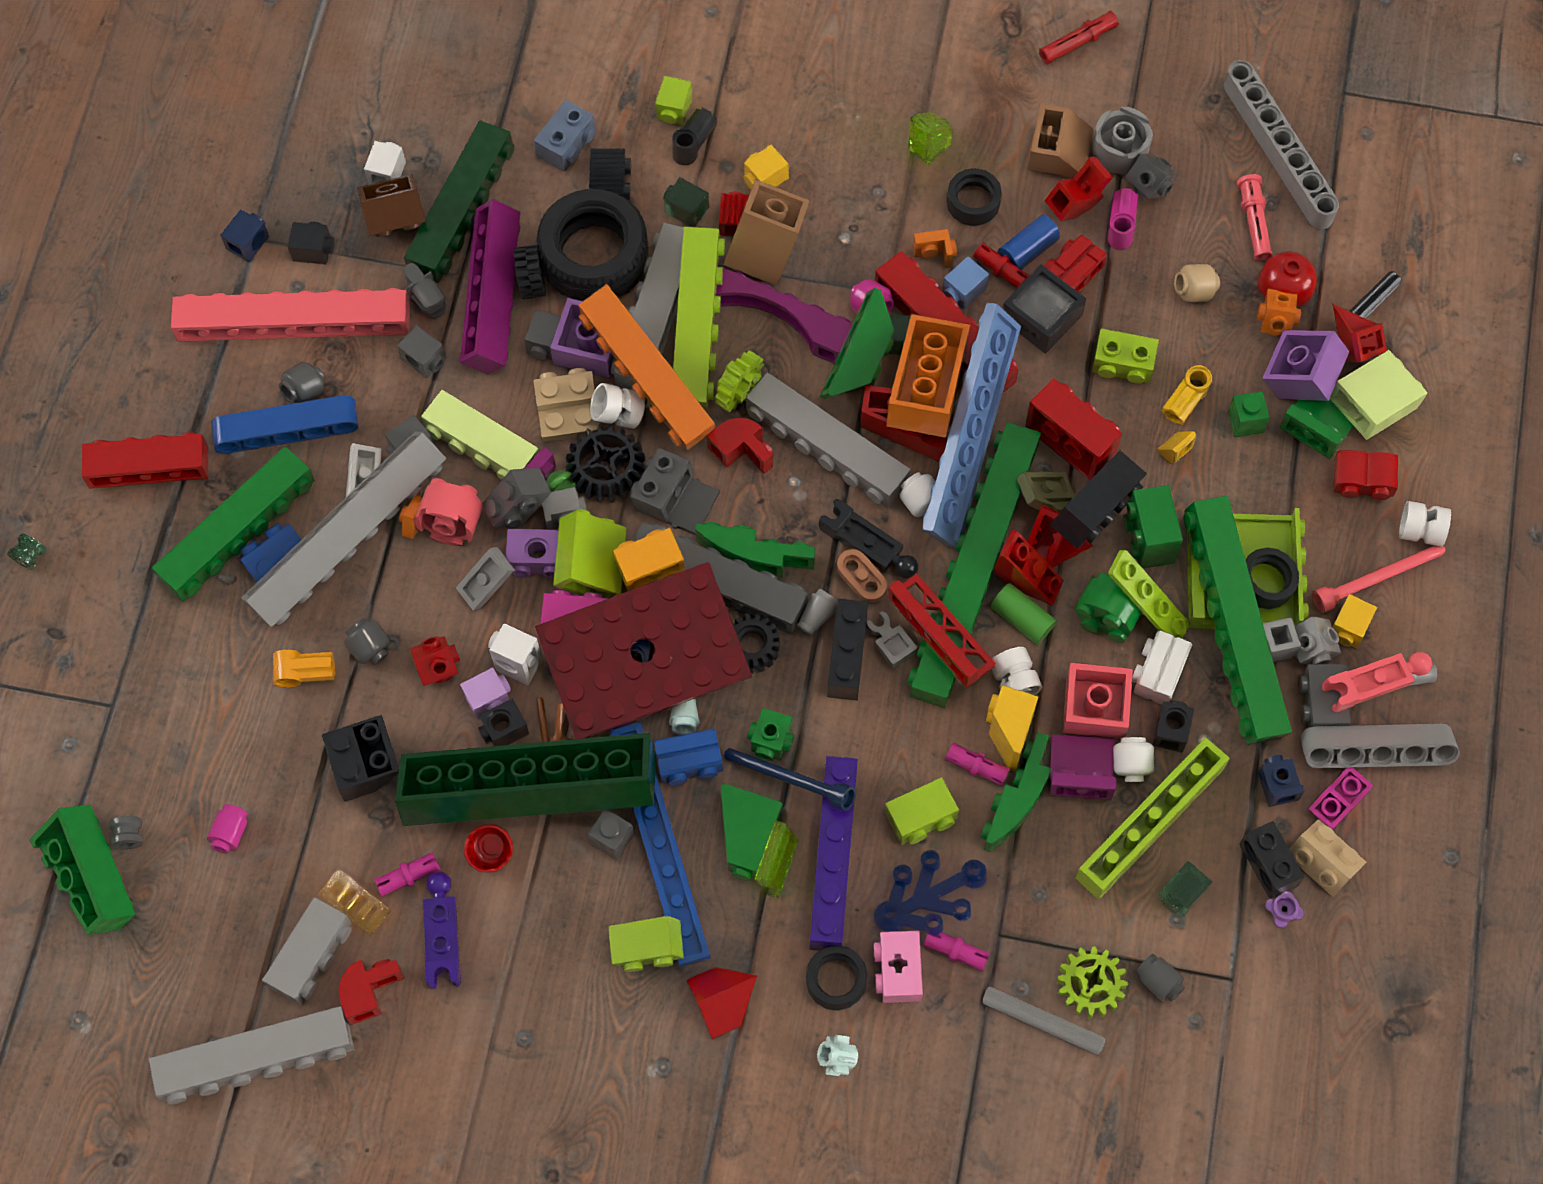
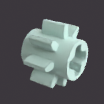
[817,1035,858,1076]

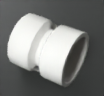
[590,383,645,429]
[1399,501,1451,547]
[991,647,1043,695]

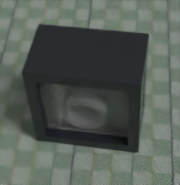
[1003,264,1086,354]

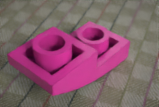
[1308,767,1374,830]

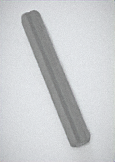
[982,987,1105,1055]

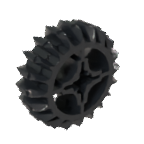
[565,424,646,503]

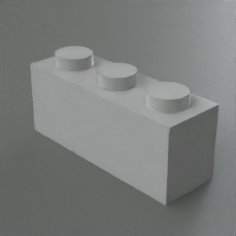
[262,897,352,1006]

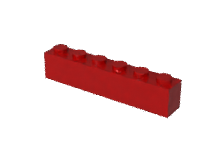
[875,251,1019,393]

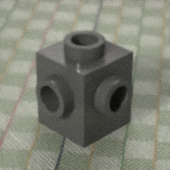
[1125,153,1177,199]

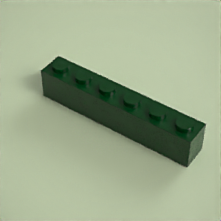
[404,120,514,283]

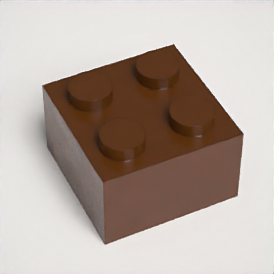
[357,174,426,237]

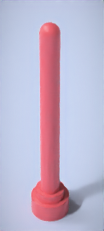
[1312,546,1445,613]

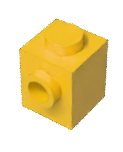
[743,145,789,190]

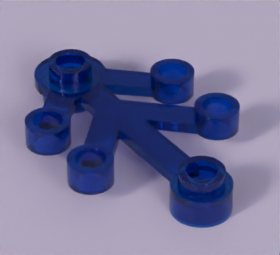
[874,850,987,936]

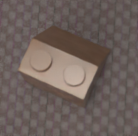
[723,179,809,286]

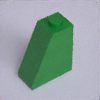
[721,783,783,881]

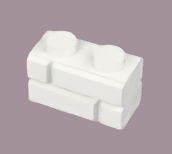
[1132,631,1192,705]

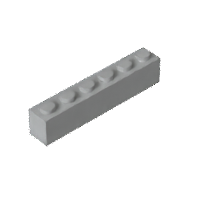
[611,223,684,390]
[746,372,911,508]
[149,1006,355,1105]

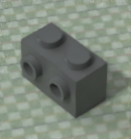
[630,448,695,523]
[483,468,551,529]

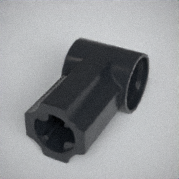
[672,108,717,165]

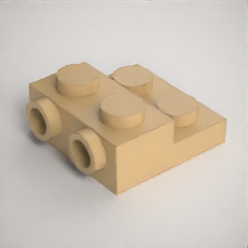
[533,368,600,443]

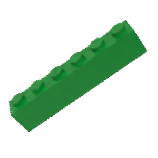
[152,446,315,602]

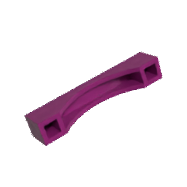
[716,264,852,364]

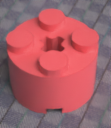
[414,478,483,545]

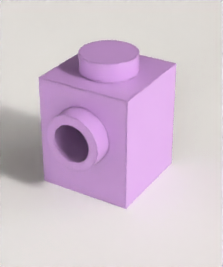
[460,667,511,720]

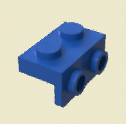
[237,522,302,583]

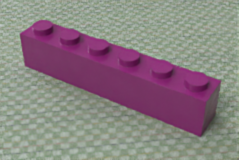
[460,199,521,375]

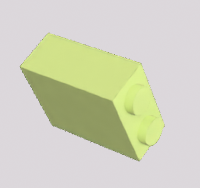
[1330,350,1428,440]

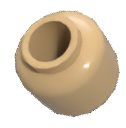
[1174,264,1220,302]

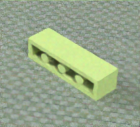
[421,390,539,480]

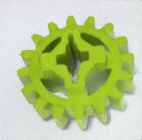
[715,350,764,412]
[1056,946,1128,1019]

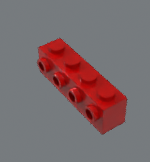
[82,432,208,489]

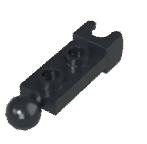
[818,499,919,579]

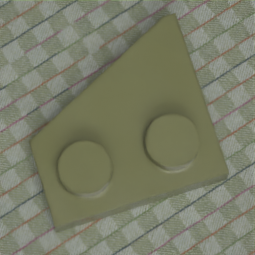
[1017,472,1075,512]

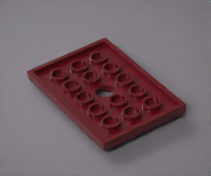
[535,561,752,739]

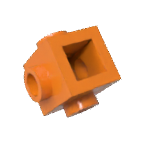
[1257,289,1301,336]

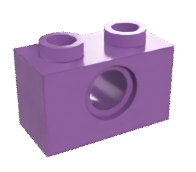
[506,529,559,578]

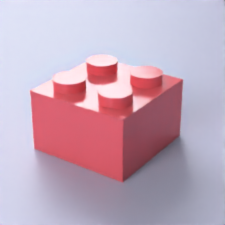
[1062,663,1133,739]

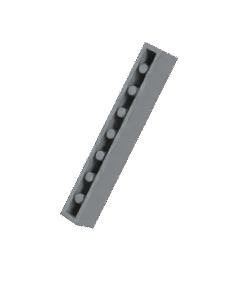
[241,431,447,627]

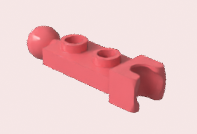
[1322,652,1433,712]

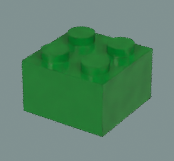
[1123,485,1183,569]

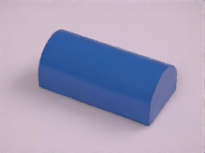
[998,214,1060,269]

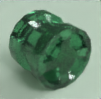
[7,533,47,570]

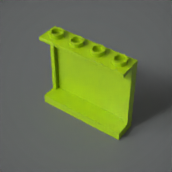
[1186,508,1309,629]

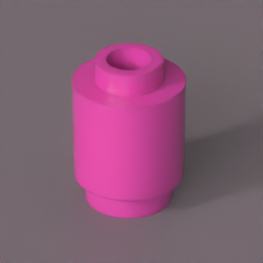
[207,804,248,854]

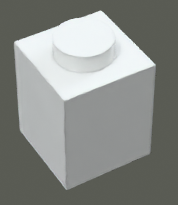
[364,141,406,184]

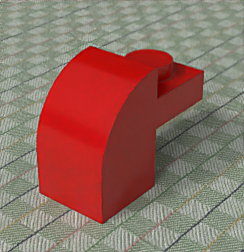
[1044,157,1113,221]
[707,418,773,474]
[339,959,405,1025]

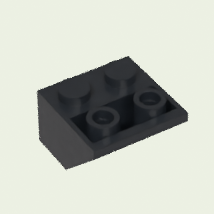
[321,714,399,802]

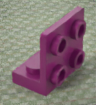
[1049,735,1116,800]

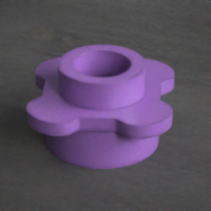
[1265,891,1304,928]

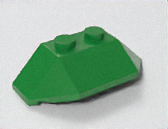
[819,288,894,400]

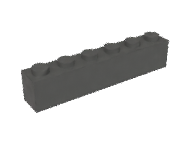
[633,522,808,635]

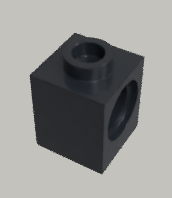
[478,698,529,746]
[1152,701,1194,753]

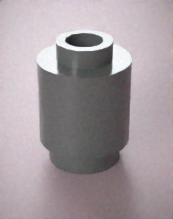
[1136,954,1185,1002]

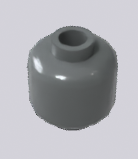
[279,361,324,403]
[344,618,390,665]

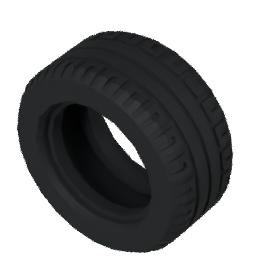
[537,189,649,301]

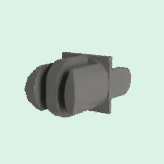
[404,263,446,318]

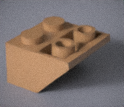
[1028,103,1094,178]

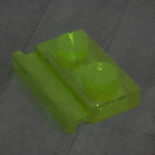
[754,821,799,898]

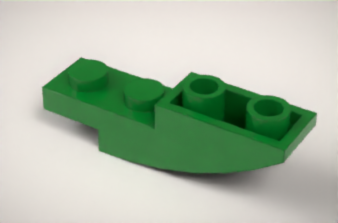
[695,522,815,578]
[981,732,1052,852]

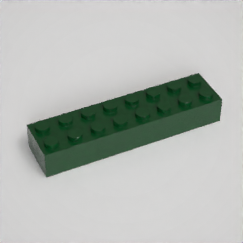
[395,733,655,826]

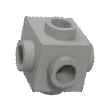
[1294,617,1341,664]

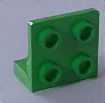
[1279,398,1354,459]

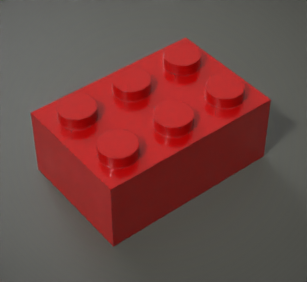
[1025,378,1122,480]

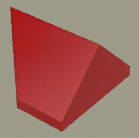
[1332,303,1387,362]
[1027,505,1093,568]
[686,967,757,1039]

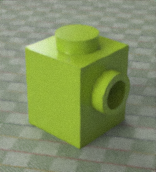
[655,76,693,125]

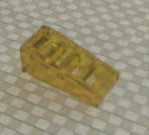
[319,869,391,936]

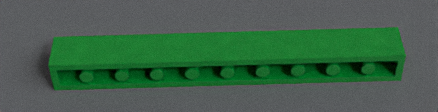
[907,422,1041,709]

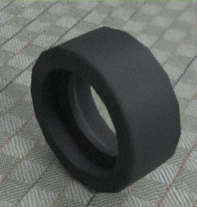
[946,168,1002,226]
[1245,547,1299,609]
[806,946,867,1011]

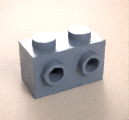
[534,100,596,171]

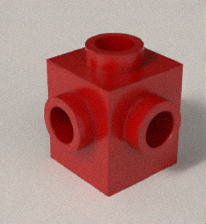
[410,636,460,686]

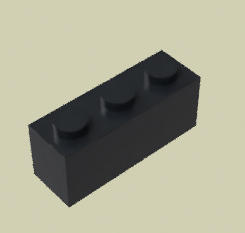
[827,599,868,701]

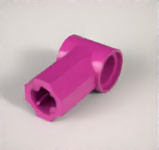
[1107,188,1138,250]

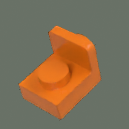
[912,229,957,267]

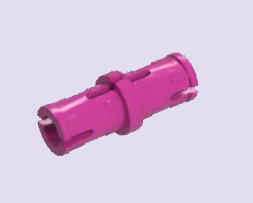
[945,742,1010,787]
[374,852,440,897]
[923,927,990,972]

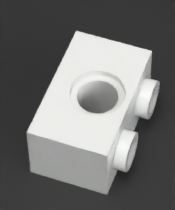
[488,624,543,686]

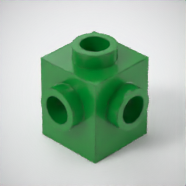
[747,708,794,761]

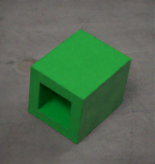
[1228,391,1270,437]

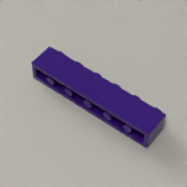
[810,756,858,951]

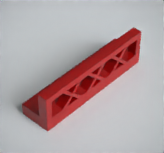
[888,573,996,688]

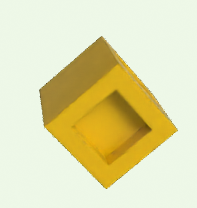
[1332,594,1377,649]

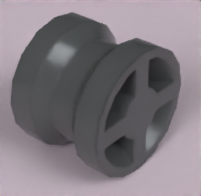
[109,816,143,850]

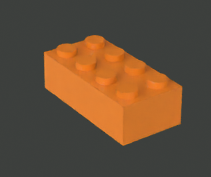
[887,314,970,438]

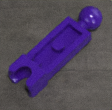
[423,871,461,989]

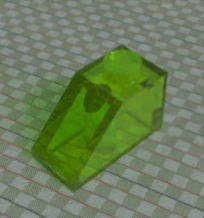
[908,112,953,165]

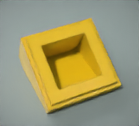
[1157,431,1196,465]

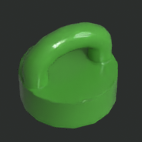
[546,470,576,492]

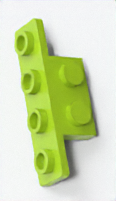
[1108,550,1189,639]

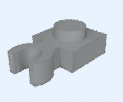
[867,611,918,669]

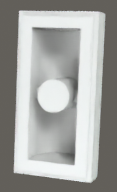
[346,443,382,497]

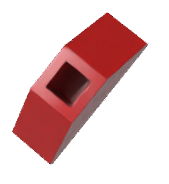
[993,530,1064,606]

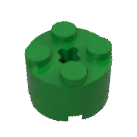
[1075,573,1142,643]

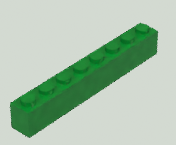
[1183,495,1292,745]

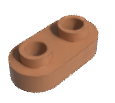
[837,549,887,604]

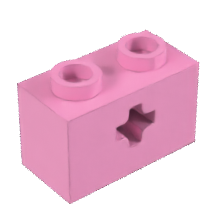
[874,931,923,1003]

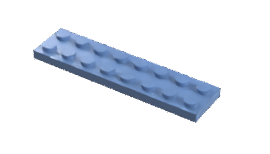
[922,303,1021,549]

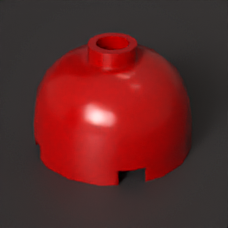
[1257,251,1317,307]

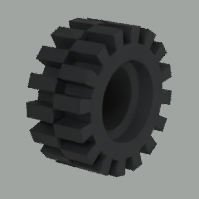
[514,244,546,300]
[732,613,780,674]

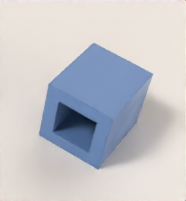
[942,256,989,310]

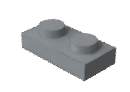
[456,547,515,611]

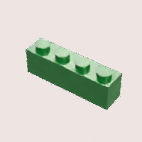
[29,805,136,935]

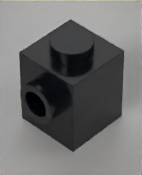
[288,222,334,264]

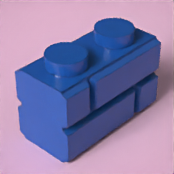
[654,728,723,786]

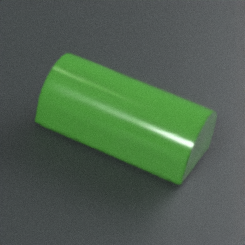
[991,583,1058,646]

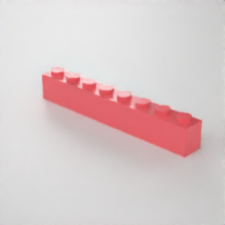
[171,288,410,341]

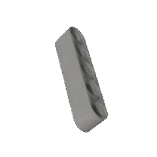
[1300,724,1460,768]

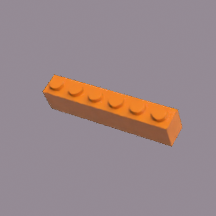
[578,284,715,451]

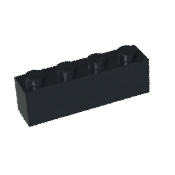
[1050,450,1147,549]

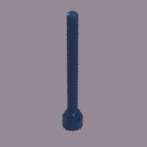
[724,748,856,811]

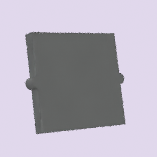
[667,478,720,535]

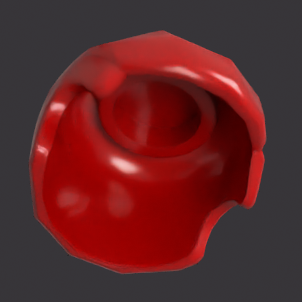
[464,824,513,873]

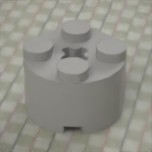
[1092,107,1153,176]

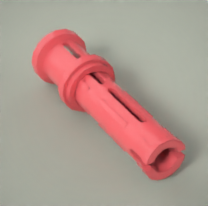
[1236,174,1273,261]

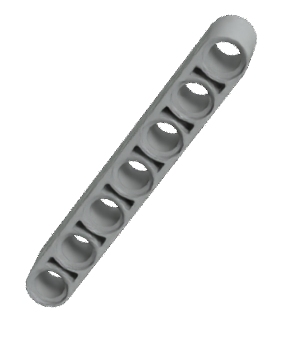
[1224,60,1339,230]

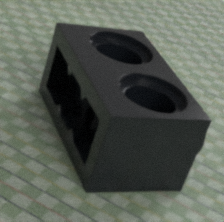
[1239,821,1304,899]

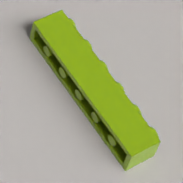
[673,227,725,408]
[1075,737,1230,900]

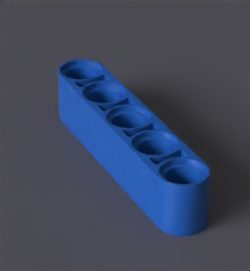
[211,395,359,454]

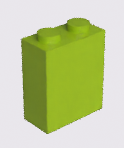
[553,509,627,599]

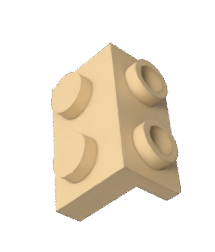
[1289,819,1367,896]

